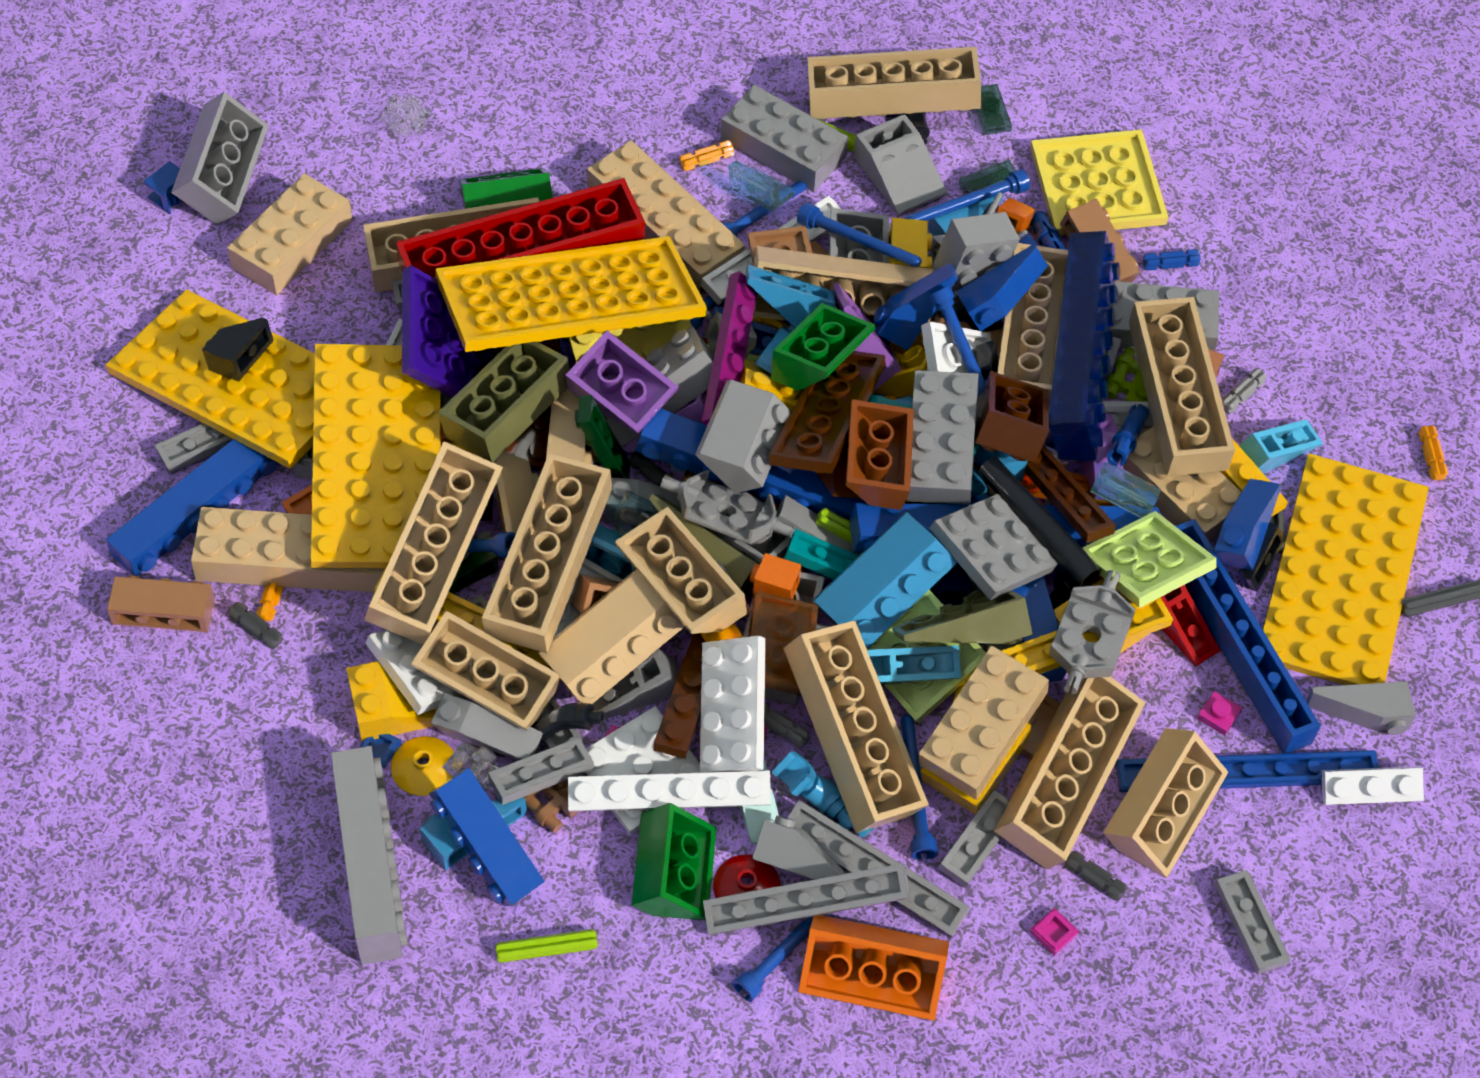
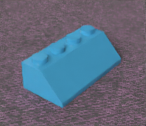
[813,512,958,649]

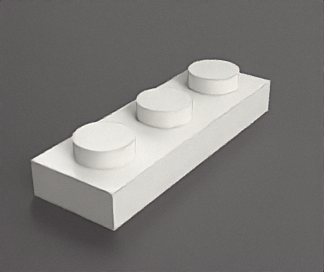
[1322,766,1424,805]

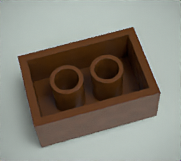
[975,371,1049,463]

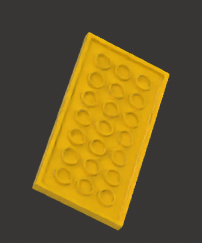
[435,236,707,352]
[105,289,315,469]
[311,344,441,568]
[1263,453,1429,685]

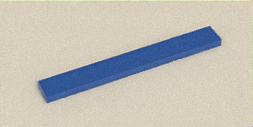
[1115,750,1379,792]

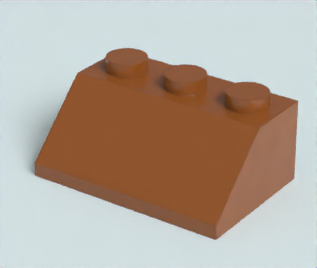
[845,399,914,510]

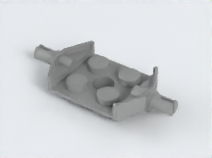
[660,470,796,544]
[1049,570,1136,694]

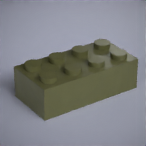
[438,342,570,462]

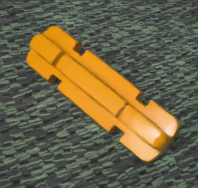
[680,140,734,171]
[1418,425,1448,480]
[256,582,284,621]

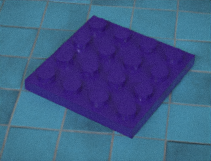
[402,265,497,397]

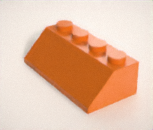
[798,915,949,1021]

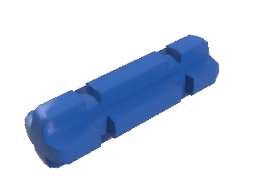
[1143,249,1201,271]

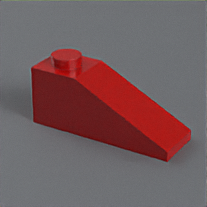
[1161,585,1221,667]

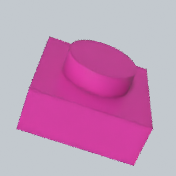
[1197,691,1243,735]

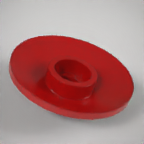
[713,855,781,898]

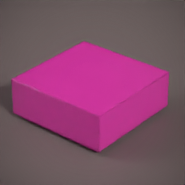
[1030,908,1079,956]

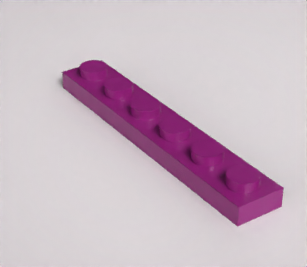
[701,271,757,426]

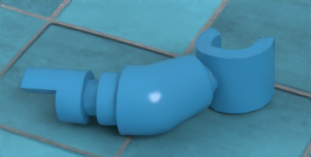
[771,751,874,838]

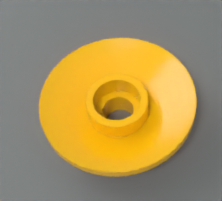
[391,736,457,796]

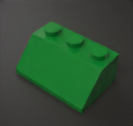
[459,168,553,209]
[771,303,875,391]
[631,803,717,920]

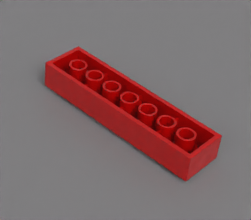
[396,178,645,278]

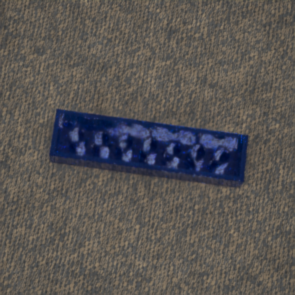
[1049,231,1120,462]

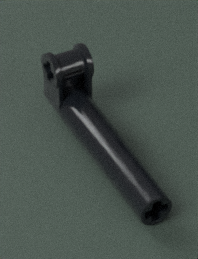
[978,456,1101,602]

